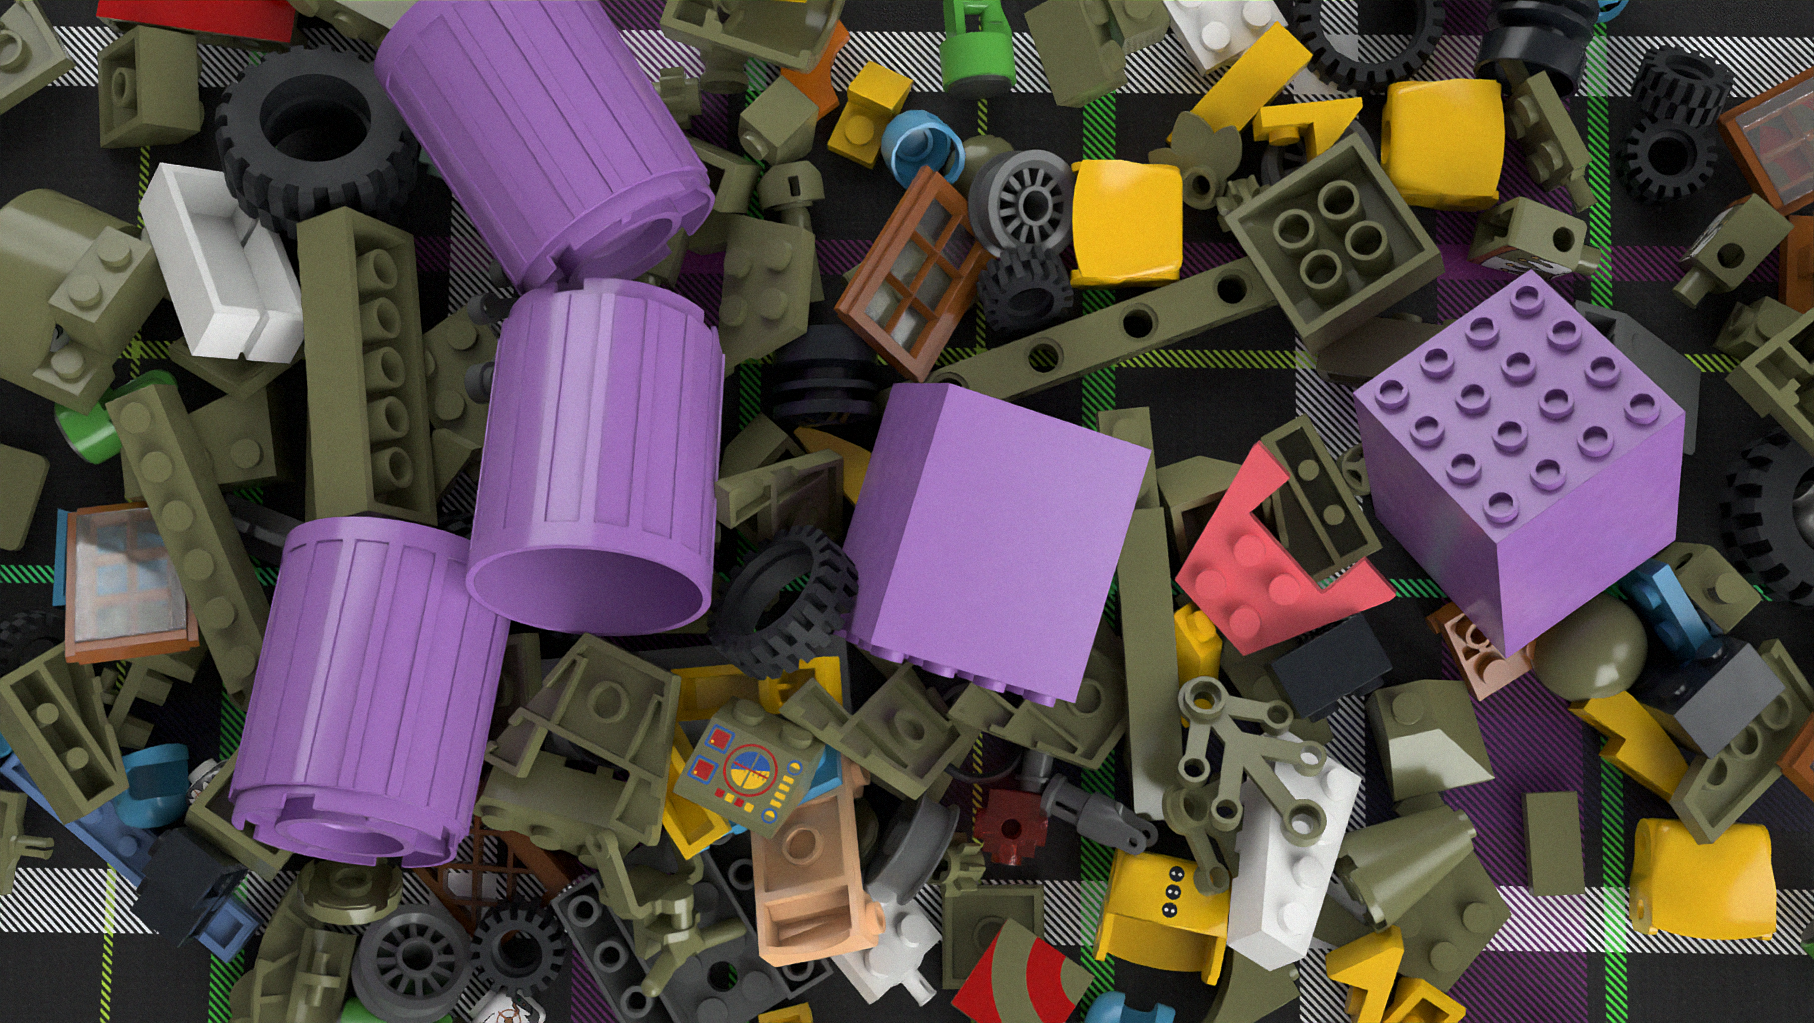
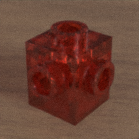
[973,787,1048,865]

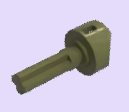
[756,161,826,303]

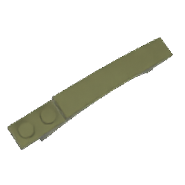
[1095,407,1183,821]

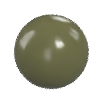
[1531,592,1648,703]

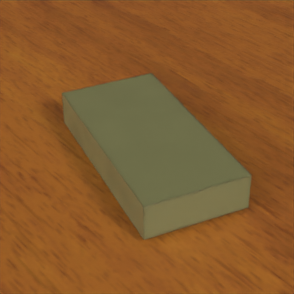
[1521,790,1585,897]

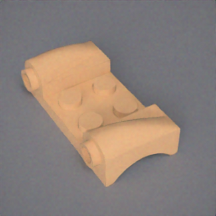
[750,753,886,967]

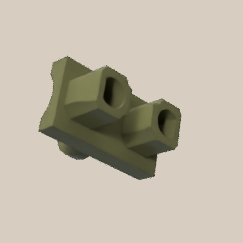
[100,663,174,750]
[285,928,360,1023]

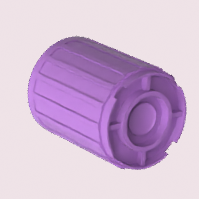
[374,0,715,297]
[465,277,725,636]
[228,516,511,868]

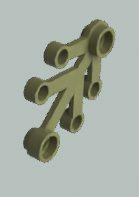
[1176,676,1327,847]
[1162,771,1245,897]

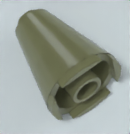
[1334,804,1477,934]

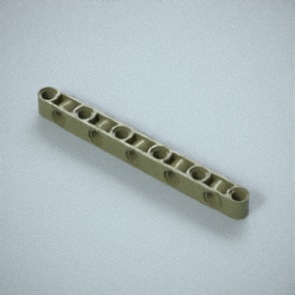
[872,256,1278,422]

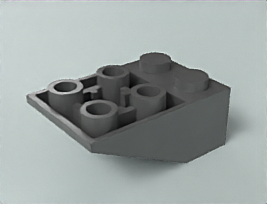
[1572,300,1701,455]

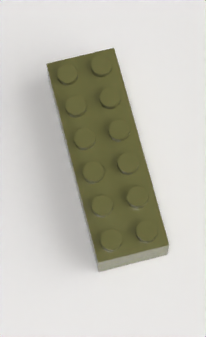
[296,206,438,528]

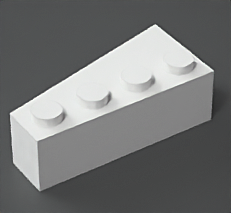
[1226,731,1362,971]

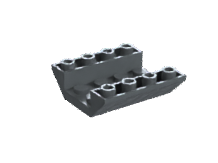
[550,829,835,1023]

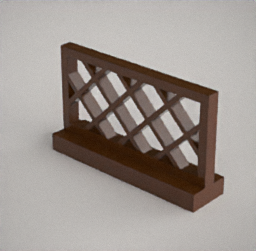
[401,760,585,947]

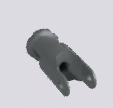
[1039,773,1159,855]

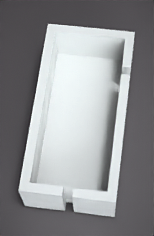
[139,163,304,364]

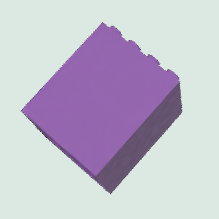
[1353,269,1686,659]
[833,383,1152,707]

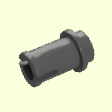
[1015,747,1054,794]

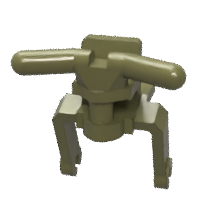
[585,828,747,998]

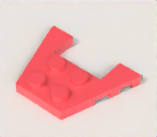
[1175,440,1396,656]

